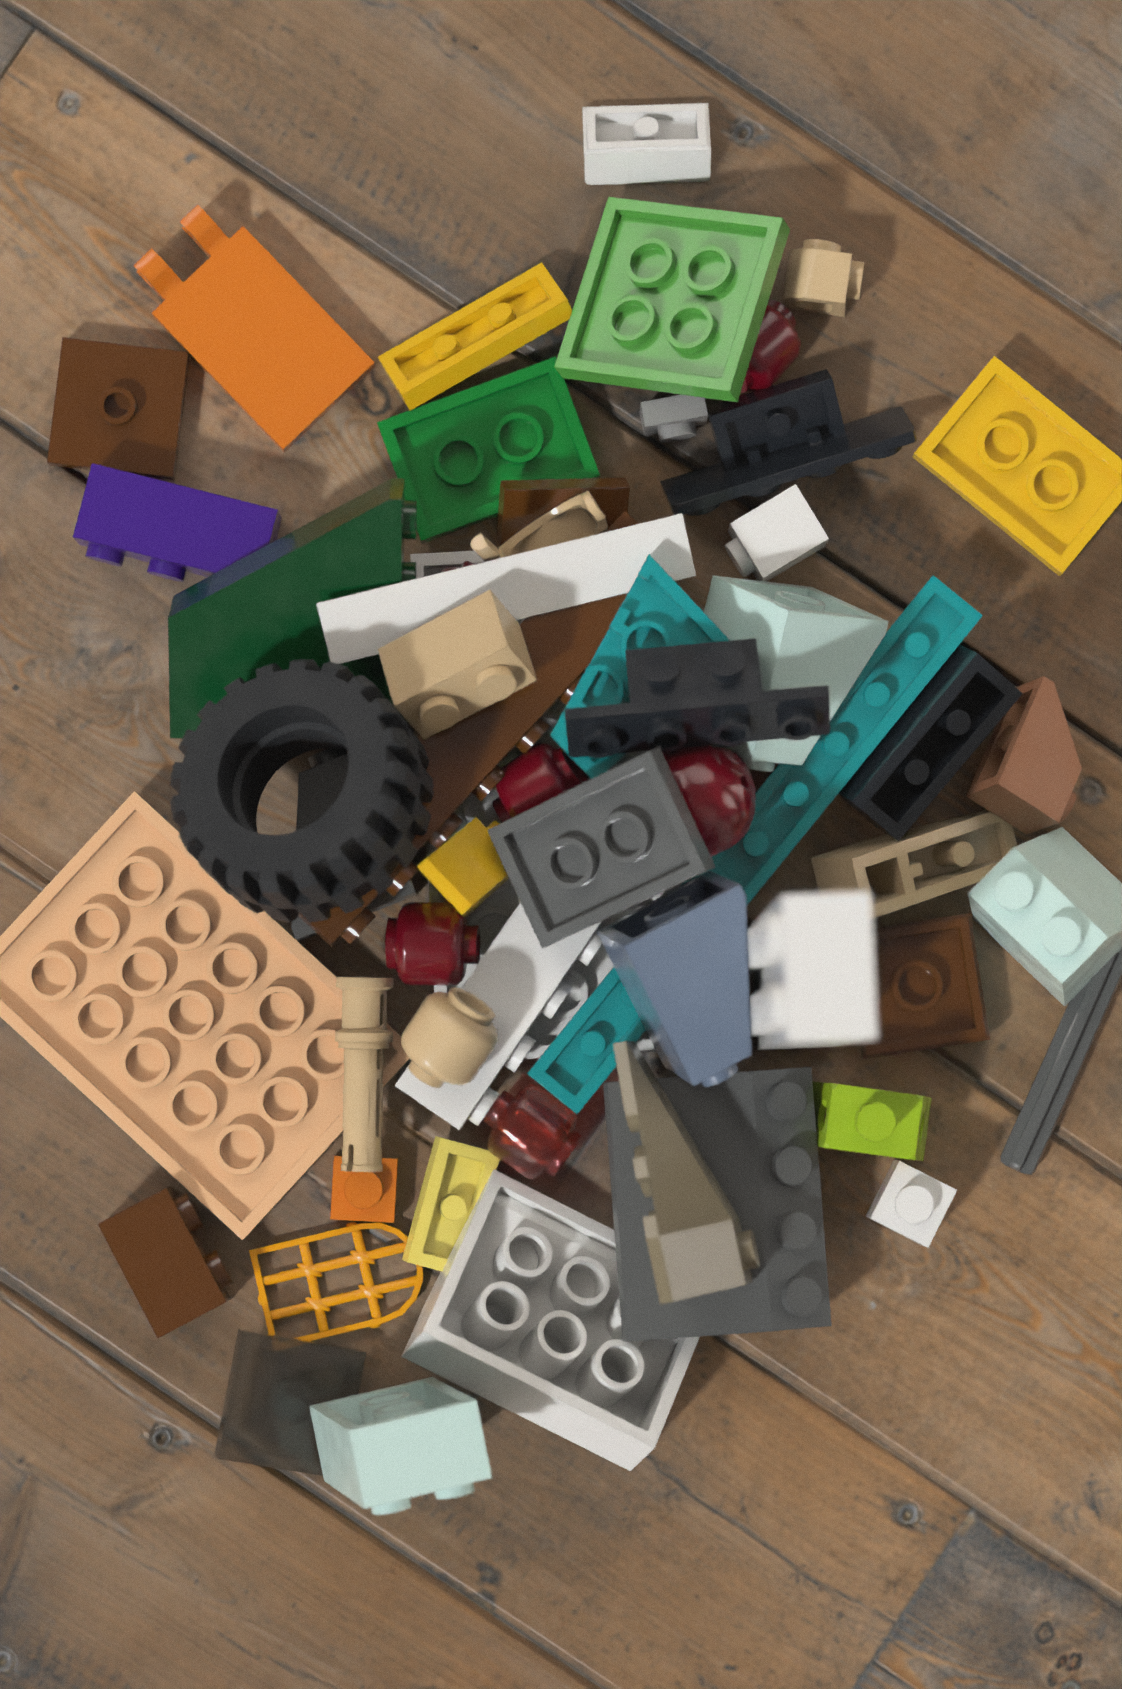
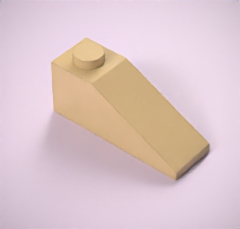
[811,809,1017,919]

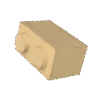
[378,590,537,739]

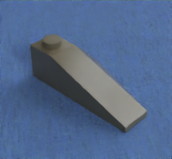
[613,1041,760,1304]

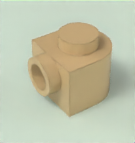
[782,239,865,317]

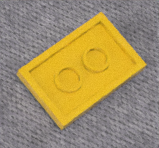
[912,356,1122,577]

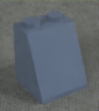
[597,871,752,1087]

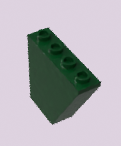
[168,478,417,739]

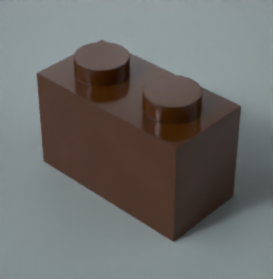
[98,1186,234,1338]

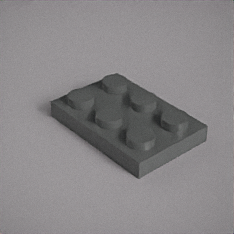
[487,747,715,949]

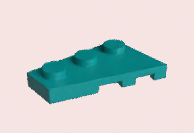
[550,554,730,779]

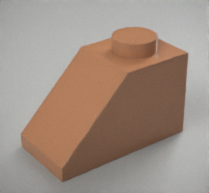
[966,676,1082,835]

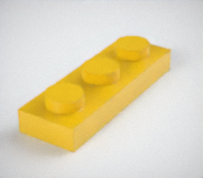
[378,262,572,411]

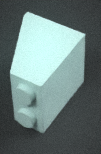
[704,575,889,772]
[968,827,1122,1006]

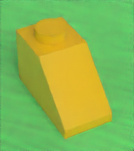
[418,817,509,917]

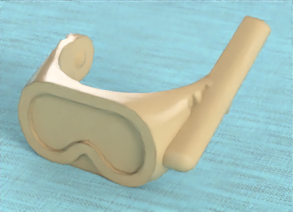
[471,491,608,562]

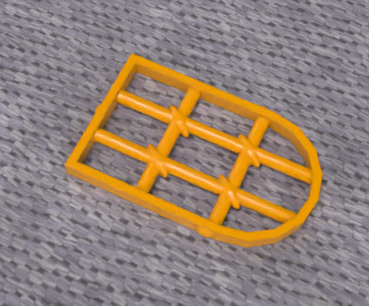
[249,1222,424,1350]

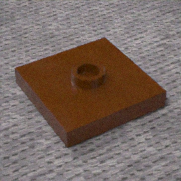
[47,337,190,480]
[860,913,990,1059]

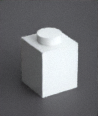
[725,484,829,582]
[865,1160,957,1248]

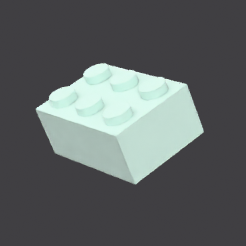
[309,1377,492,1515]

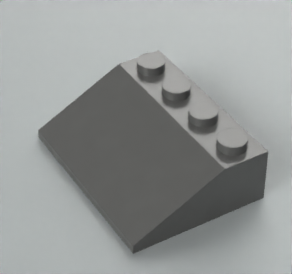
[603,1067,832,1342]

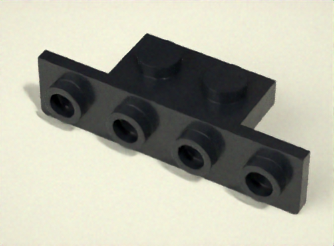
[660,369,917,516]
[564,638,830,758]

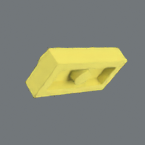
[402,1136,501,1271]

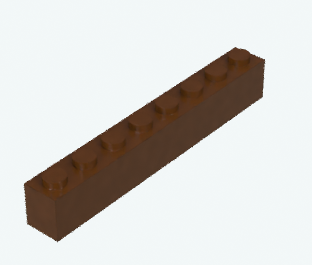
[298,511,680,947]

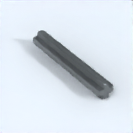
[1000,949,1122,1175]

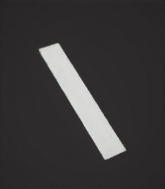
[316,513,696,664]

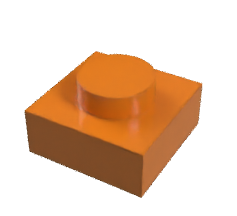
[330,1155,399,1223]

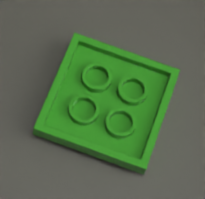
[554,197,790,402]

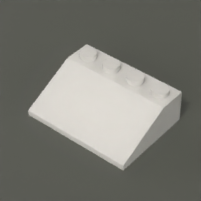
[402,1169,700,1471]

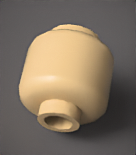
[401,987,498,1088]

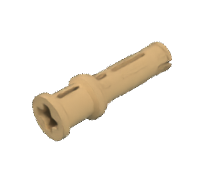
[335,976,394,1172]

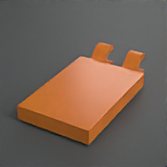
[133,205,375,453]

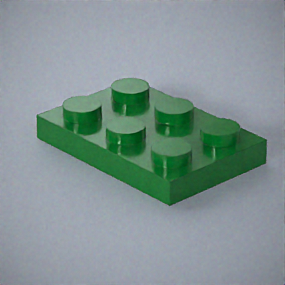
[377,356,600,544]

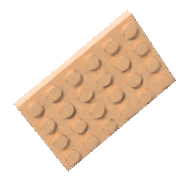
[0,791,410,1240]

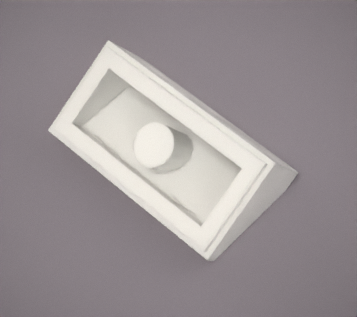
[582,103,711,185]

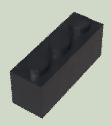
[838,644,1023,841]

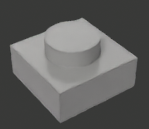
[639,395,708,443]

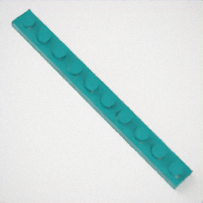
[527,575,983,1114]

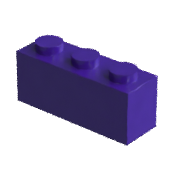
[73,463,282,582]

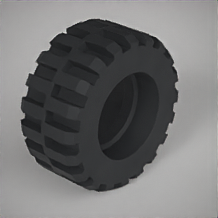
[170,659,434,922]

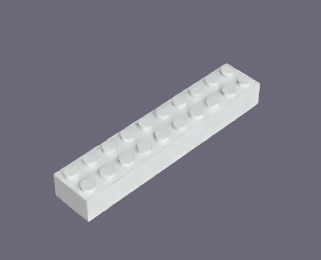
[747,891,877,1050]

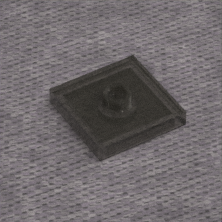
[214,1329,367,1476]

